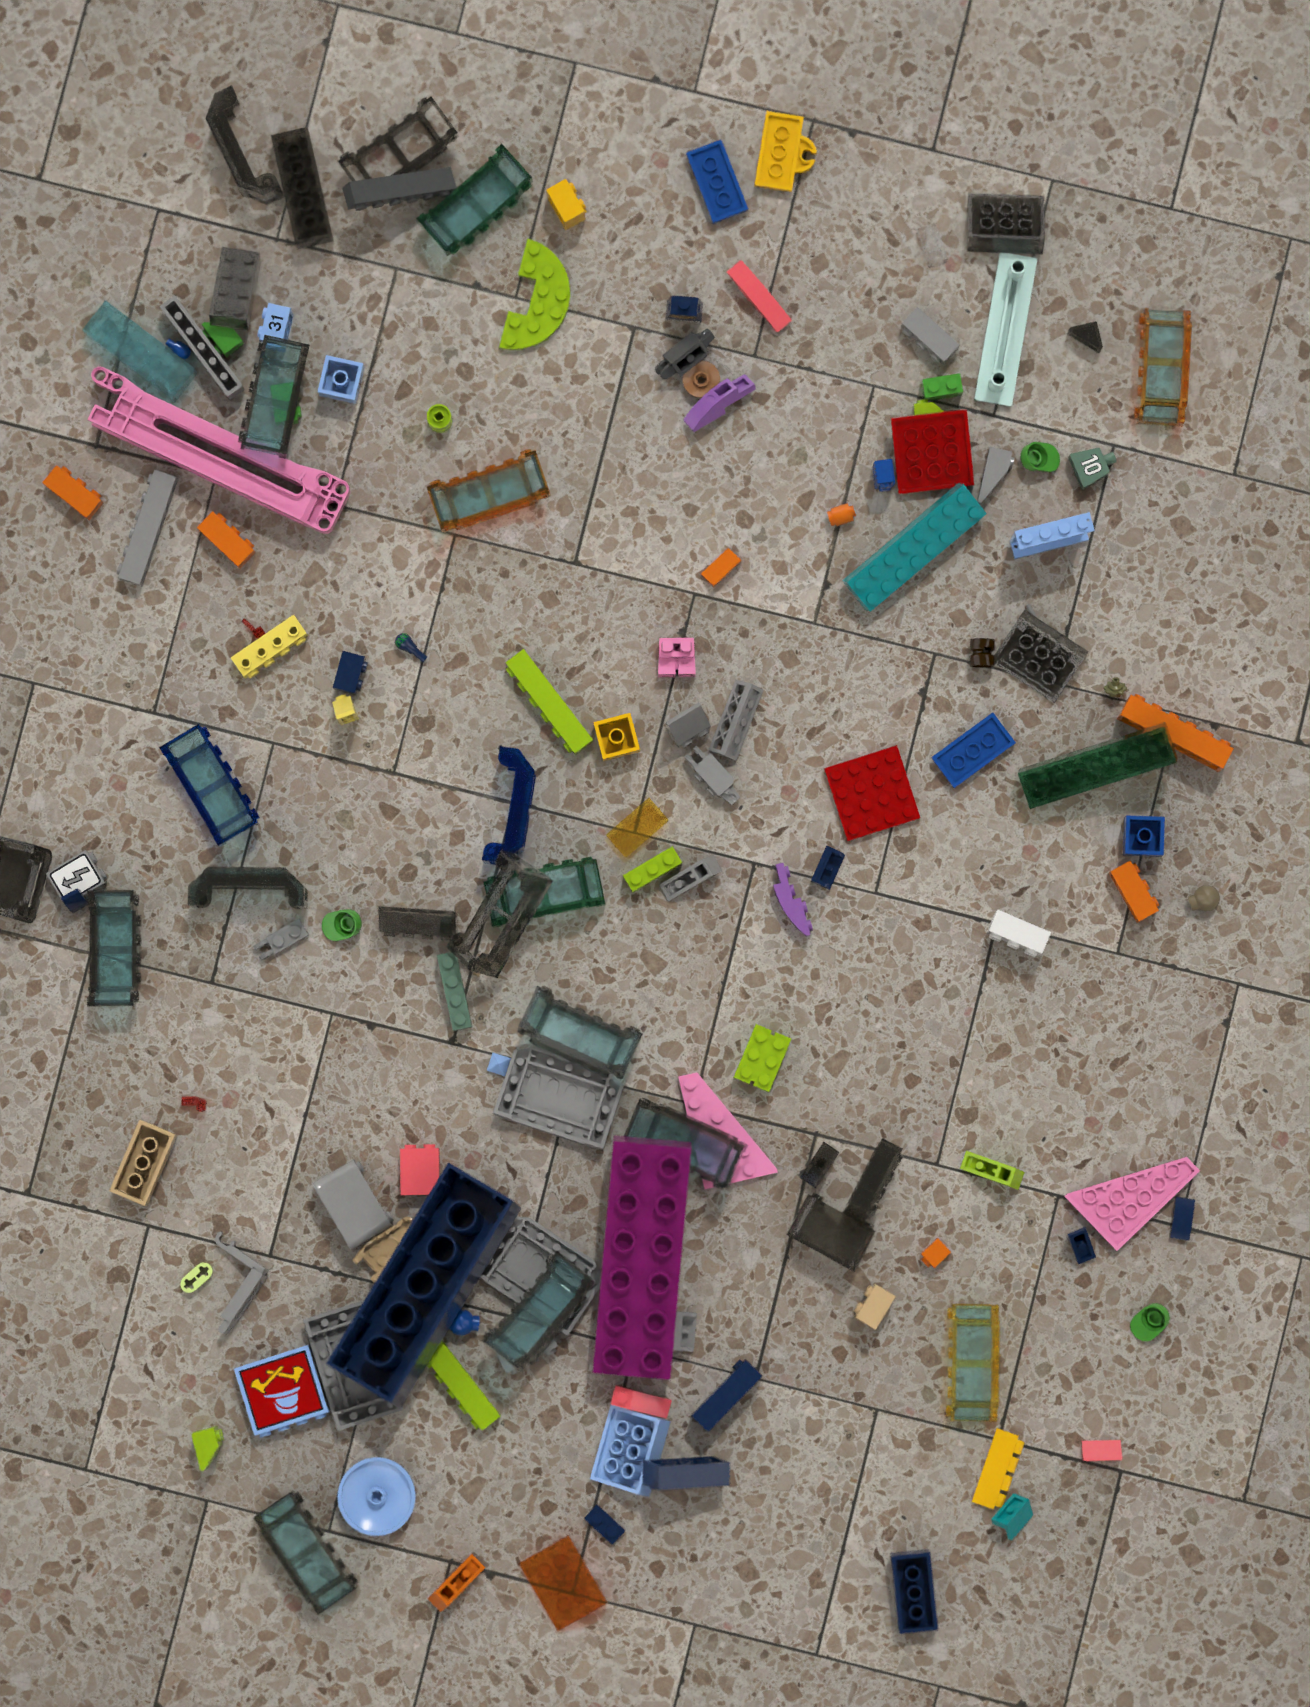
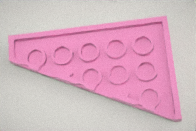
[678,1072,778,1189]
[1064,1157,1200,1251]

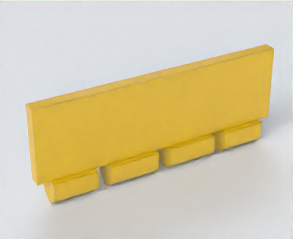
[972,1428,1025,1509]

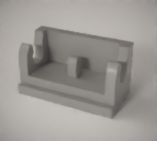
[673,1311,697,1352]

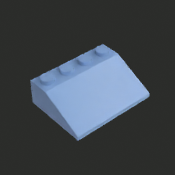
[590,1405,671,1497]

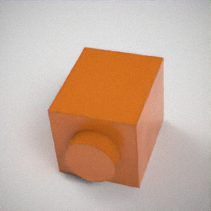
[920,1238,951,1268]

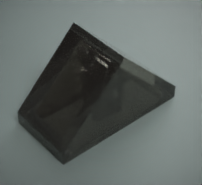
[1067,321,1103,353]

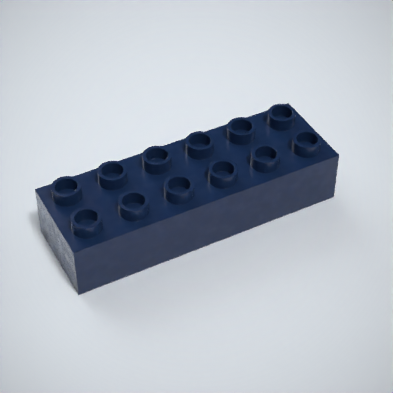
[326,1162,522,1409]

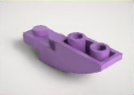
[683,374,756,432]
[773,863,813,937]

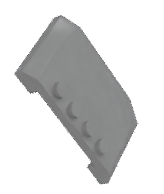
[493,1047,624,1150]
[479,1217,601,1336]
[303,1300,403,1431]

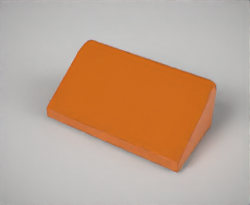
[701,548,741,588]

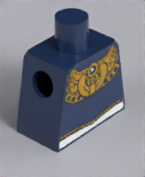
[665,296,703,323]

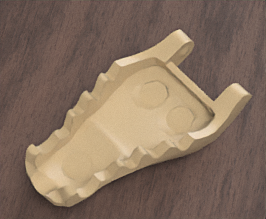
[352,1217,413,1283]

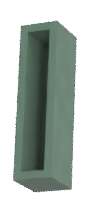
[437,951,473,1031]

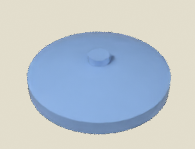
[338,1457,416,1536]

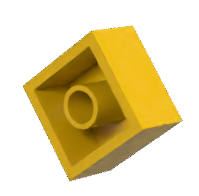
[546,179,587,230]
[593,713,640,761]

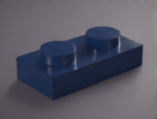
[584,1504,625,1545]

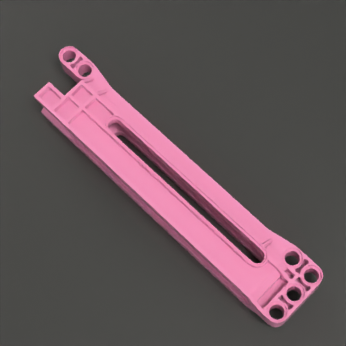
[87,366,351,534]

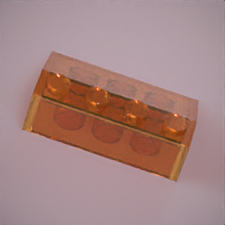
[519,1534,608,1631]

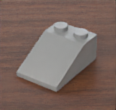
[666,702,711,748]

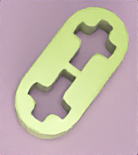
[180,1263,213,1293]

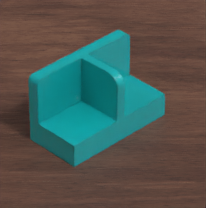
[991,1493,1033,1541]

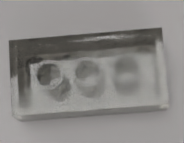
[209,247,261,330]
[842,1138,903,1224]

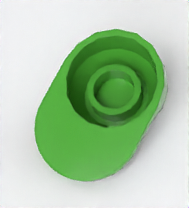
[1020,442,1060,472]
[322,909,362,941]
[1130,1303,1170,1341]

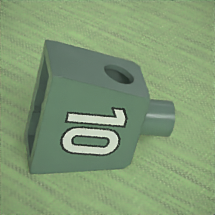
[1068,448,1117,490]

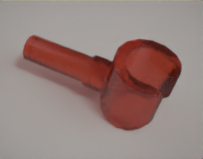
[241,618,266,639]

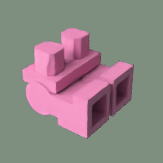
[658,638,696,677]

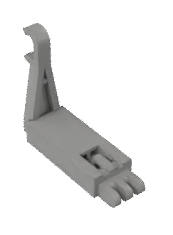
[215,1231,269,1334]

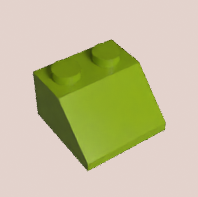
[191,1425,224,1471]

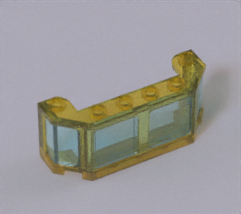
[946,1304,1000,1422]

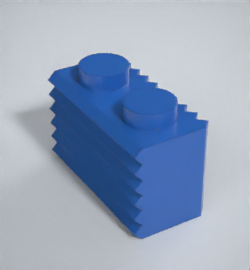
[872,459,895,492]

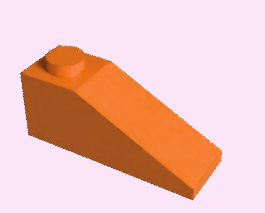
[427,1554,486,1612]

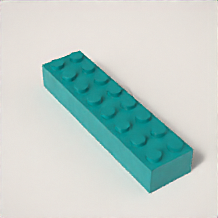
[842,483,987,612]

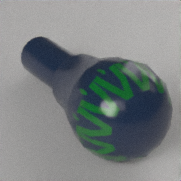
[395,633,427,662]

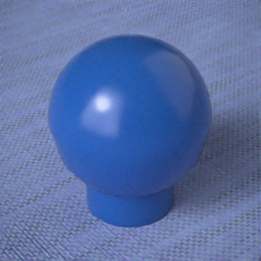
[449,1309,480,1336]

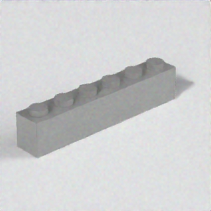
[159,295,245,401]
[117,469,178,587]

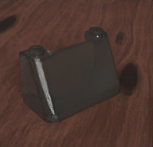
[0,836,52,923]
[786,1192,876,1272]

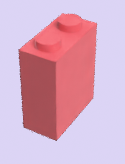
[400,1144,440,1195]

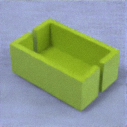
[733,1024,791,1093]

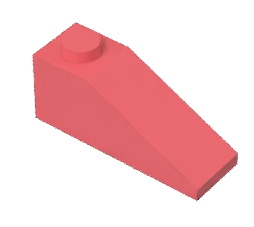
[611,1385,672,1419]

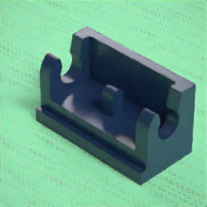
[810,846,845,890]

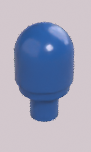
[165,338,191,359]

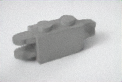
[684,746,740,805]

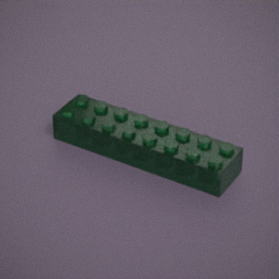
[1017,722,1178,809]

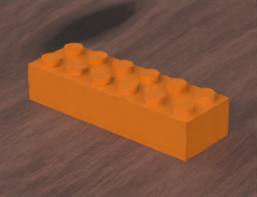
[1117,694,1234,772]

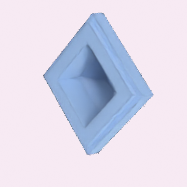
[487,1053,511,1076]

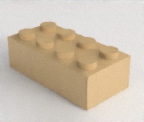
[109,1120,177,1206]

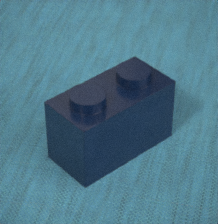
[333,651,368,695]

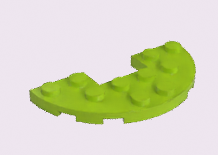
[499,238,570,350]

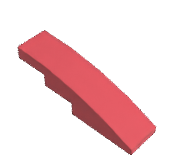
[727,260,792,333]

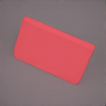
[1082,1440,1122,1461]

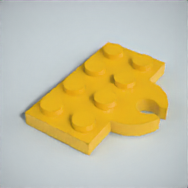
[754,111,817,192]

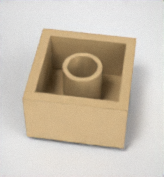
[853,1284,896,1330]

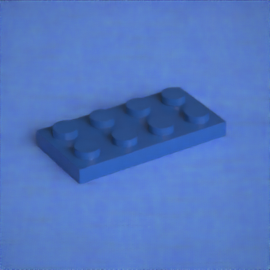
[686,140,749,224]
[931,712,1016,788]

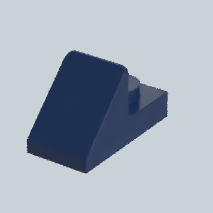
[1066,1227,1096,1265]

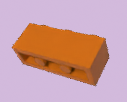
[42,465,103,520]
[197,511,256,569]
[1109,860,1159,923]

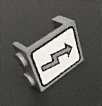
[46,850,107,906]

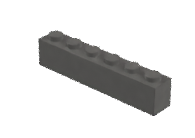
[342,167,457,211]

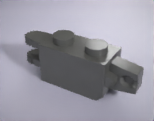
[655,329,715,379]

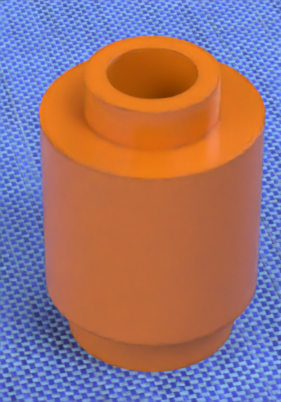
[827,503,856,526]

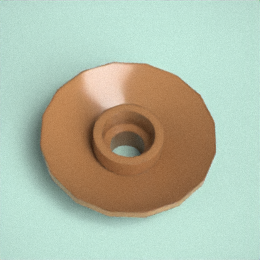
[682,360,720,398]

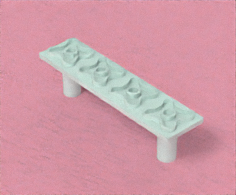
[974,252,1037,407]

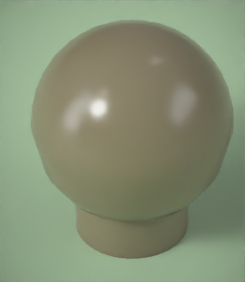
[1188,885,1220,912]

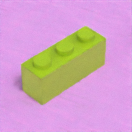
[623,846,682,893]

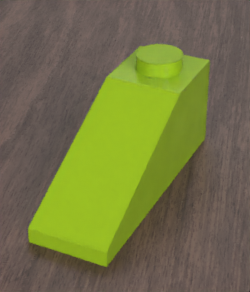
[960,1151,1025,1190]

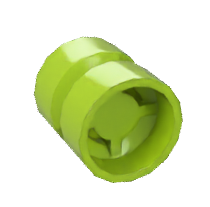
[427,404,452,433]

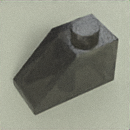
[800,1142,839,1188]

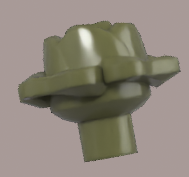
[1103,677,1127,698]

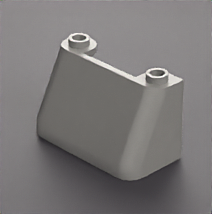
[312,1159,394,1250]

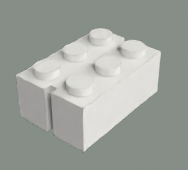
[986,910,1051,957]

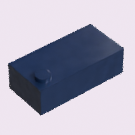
[691,1359,763,1432]
[642,1456,730,1490]
[890,1549,938,1634]

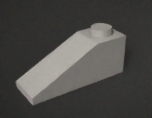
[977,447,1015,505]
[659,855,722,901]

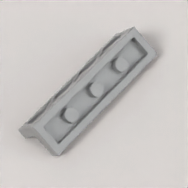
[708,680,763,761]

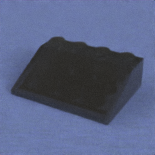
[967,193,1045,254]
[994,610,1088,703]
[378,906,459,941]

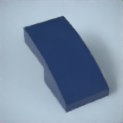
[61,888,89,913]
[1170,1197,1195,1240]

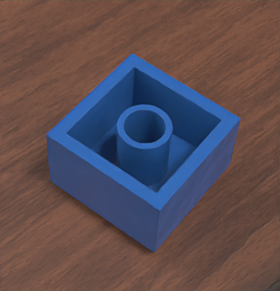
[1123,815,1165,857]

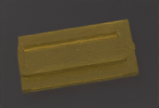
[606,798,669,858]

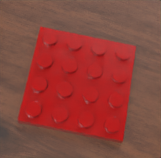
[890,409,974,494]
[824,745,921,842]

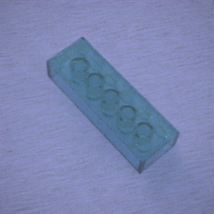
[82,300,198,403]

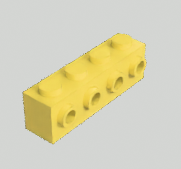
[231,615,308,679]

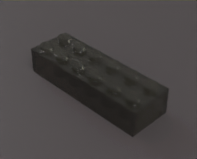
[271,127,334,250]

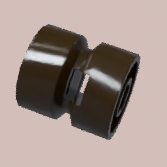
[970,638,995,668]

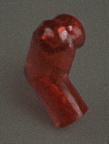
[181,1096,207,1112]

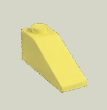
[332,694,359,725]

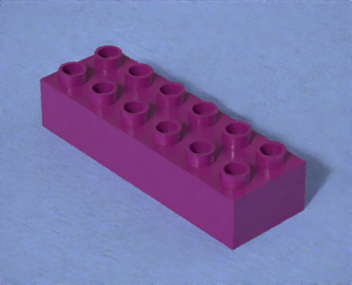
[593,1135,691,1380]

